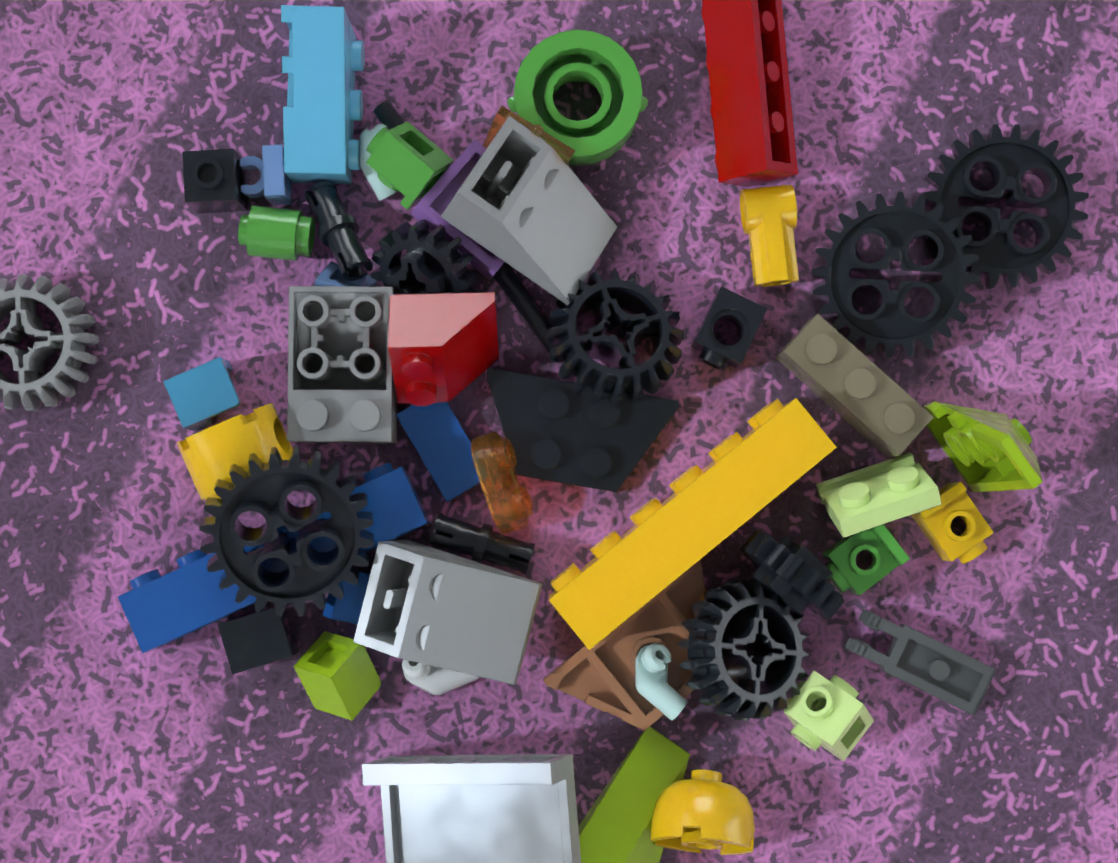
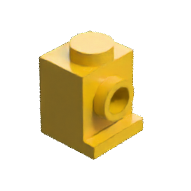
[911,482,994,564]

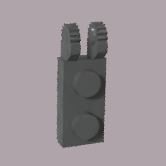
[845,609,996,716]

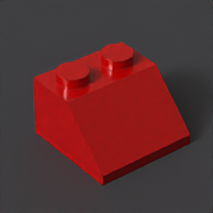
[388,292,499,406]

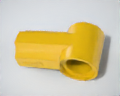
[739,184,799,287]

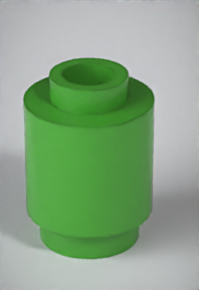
[238,205,315,261]

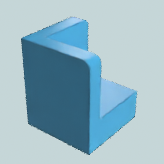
[163,357,241,431]

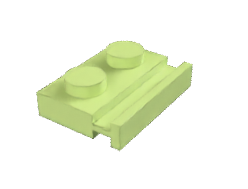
[816,452,942,538]

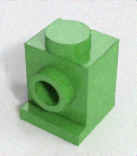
[366,121,454,210]
[821,524,910,596]

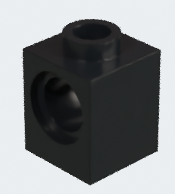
[182,148,248,214]
[691,286,768,371]

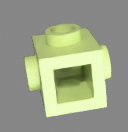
[783,670,874,762]

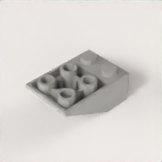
[440,116,617,305]
[287,286,397,444]
[353,539,543,685]

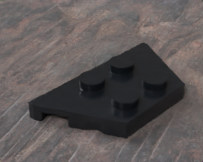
[487,368,679,493]

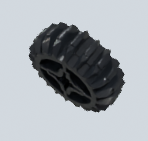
[545,268,684,406]
[677,579,813,721]

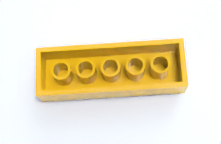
[549,398,837,650]

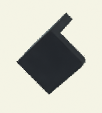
[218,607,299,675]

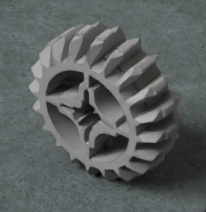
[0,274,99,412]

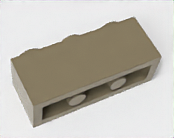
[775,314,933,458]

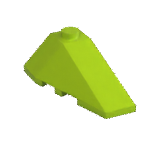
[922,402,1043,493]
[578,726,690,863]

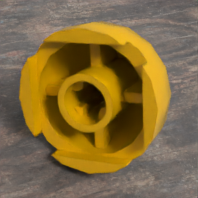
[650,770,755,855]

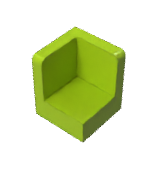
[293,631,381,721]

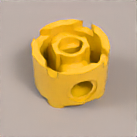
[177,403,293,501]

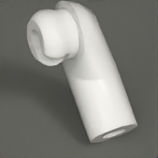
[402,659,479,695]

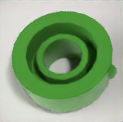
[507,30,648,166]

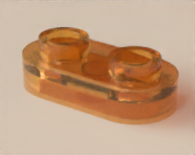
[471,432,533,534]

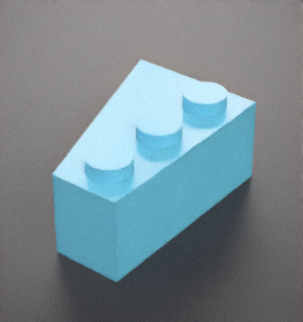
[281,5,365,184]

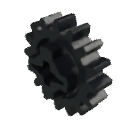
[371,220,480,295]
[740,530,845,620]

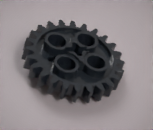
[921,124,1089,289]
[811,192,980,358]
[199,446,374,617]

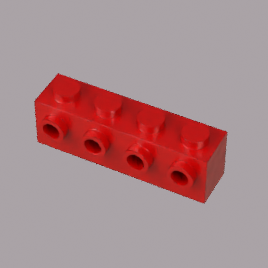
[701,0,798,187]

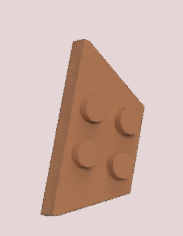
[543,560,706,731]

